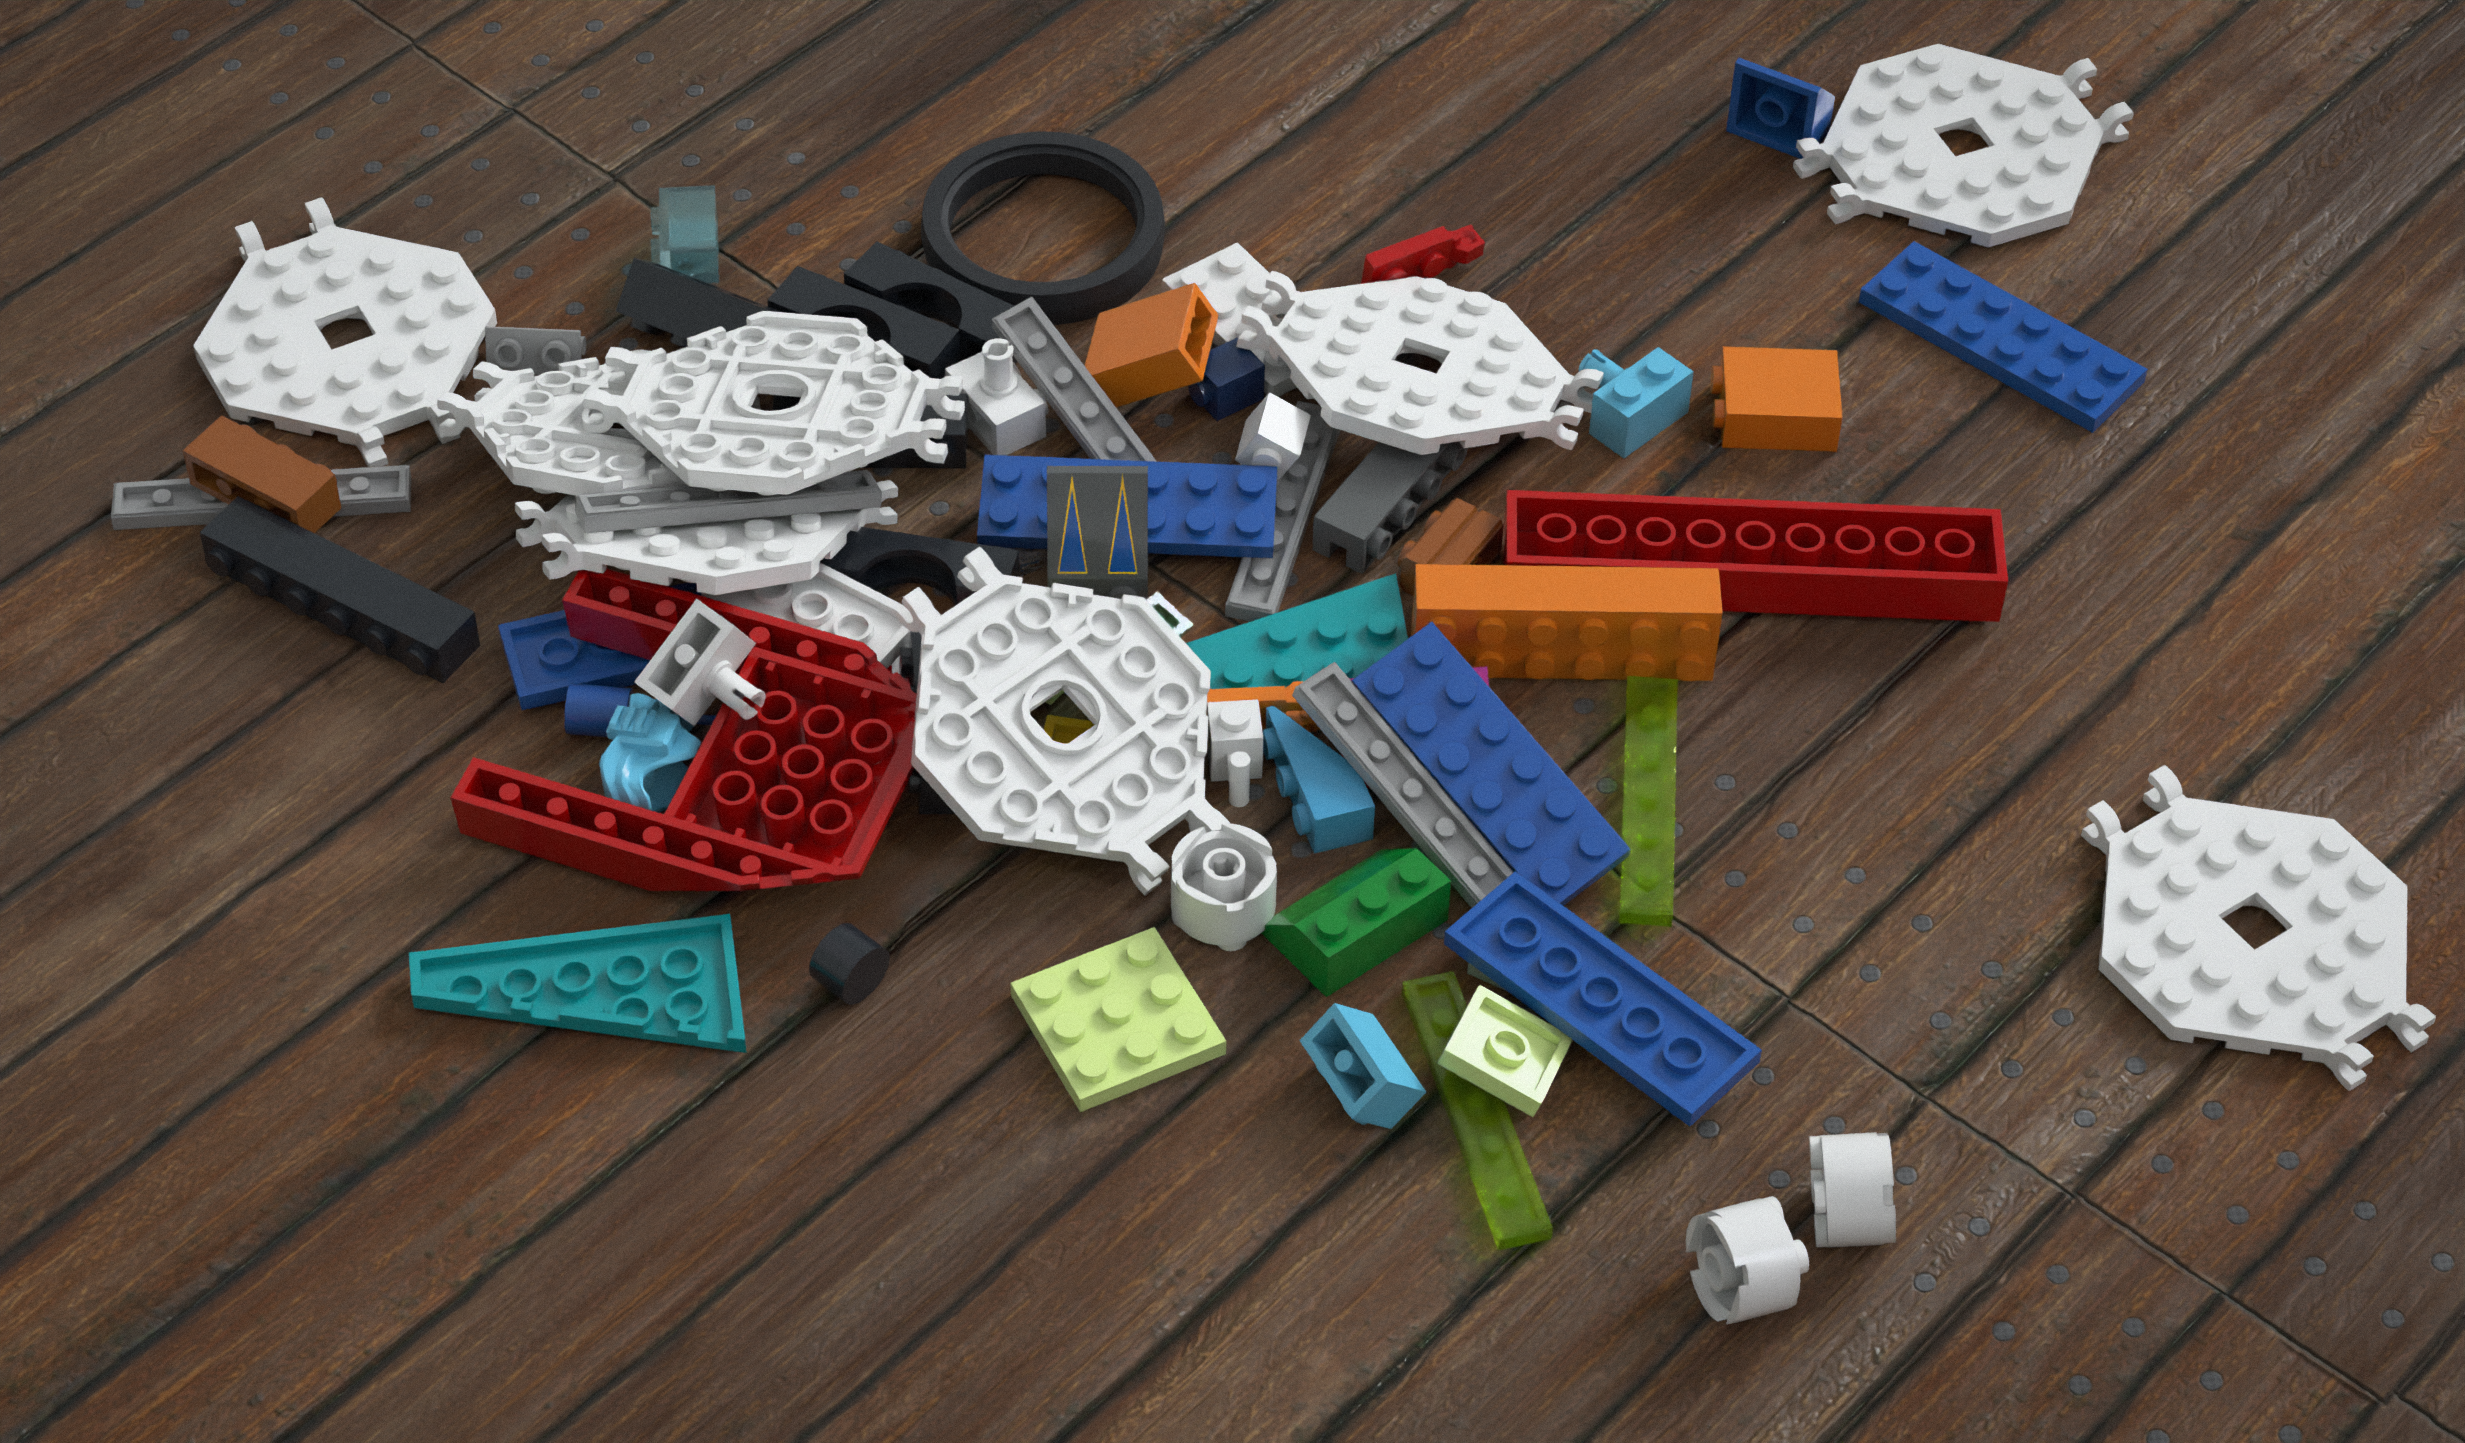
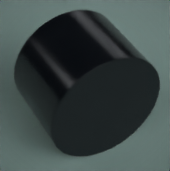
[809,923,890,1005]

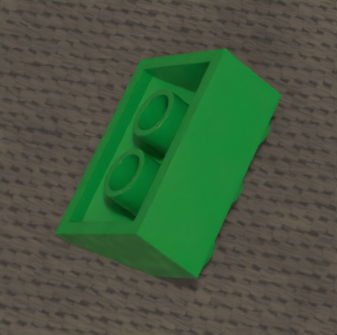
[1261,848,1451,997]

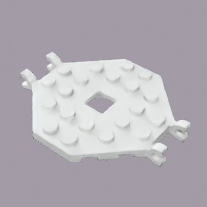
[1793,44,2134,247]
[193,197,497,467]
[1237,271,1604,455]
[583,311,965,496]
[437,349,761,496]
[515,464,898,595]
[896,547,1230,896]
[2081,765,2436,1091]

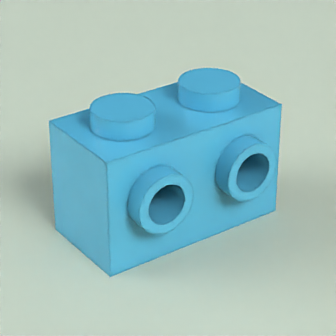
[1299,1003,1426,1129]

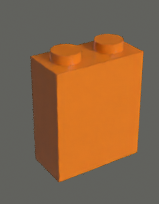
[1084,283,1219,407]
[1711,346,1842,452]

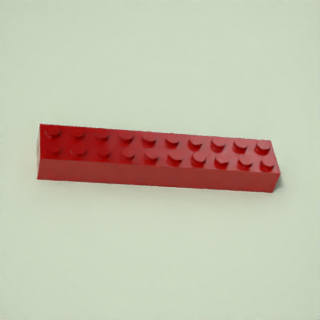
[1503,490,2008,622]

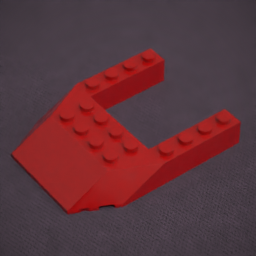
[450,569,917,891]

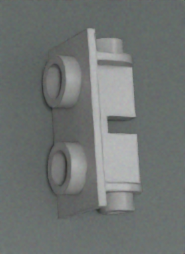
[485,326,586,375]

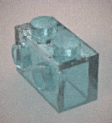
[651,185,719,283]

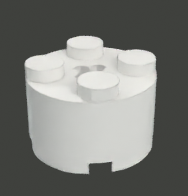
[1171,824,1277,951]
[1809,1132,1896,1248]
[1686,1196,1809,1324]

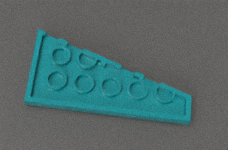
[1186,573,1408,689]
[409,914,747,1053]

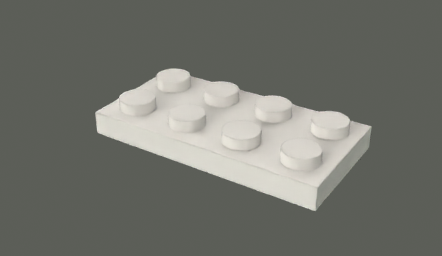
[1162,243,1297,397]
[701,562,910,668]

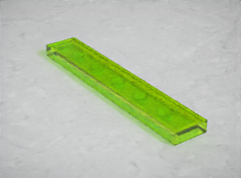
[1619,676,1678,927]
[1402,971,1553,1251]

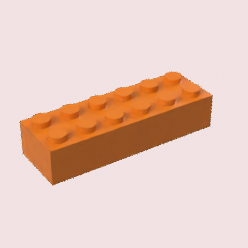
[1411,564,1723,681]

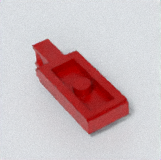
[1361,224,1485,284]

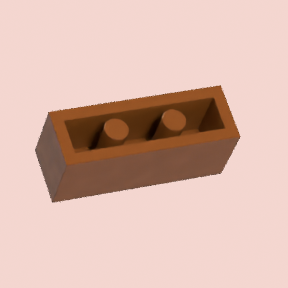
[182,415,342,533]

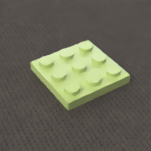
[1010,927,1226,1112]

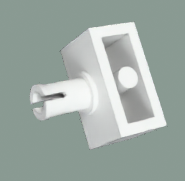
[945,338,1049,455]
[634,599,766,726]

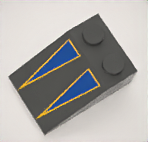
[1047,466,1148,602]

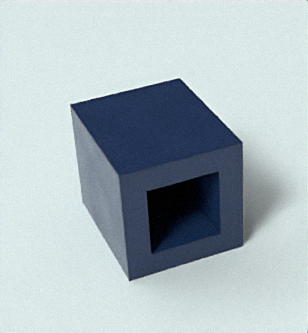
[1188,337,1265,421]

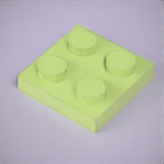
[1437,985,1572,1117]

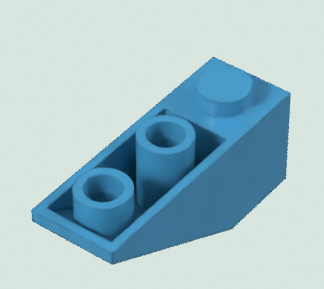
[1262,706,1375,854]

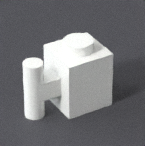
[1235,393,1311,482]
[1207,699,1263,807]

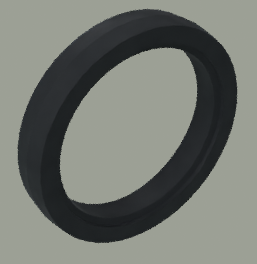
[921,131,1165,325]

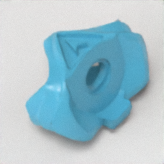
[599,693,701,813]

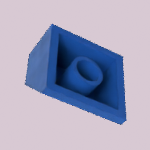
[1726,58,1835,159]

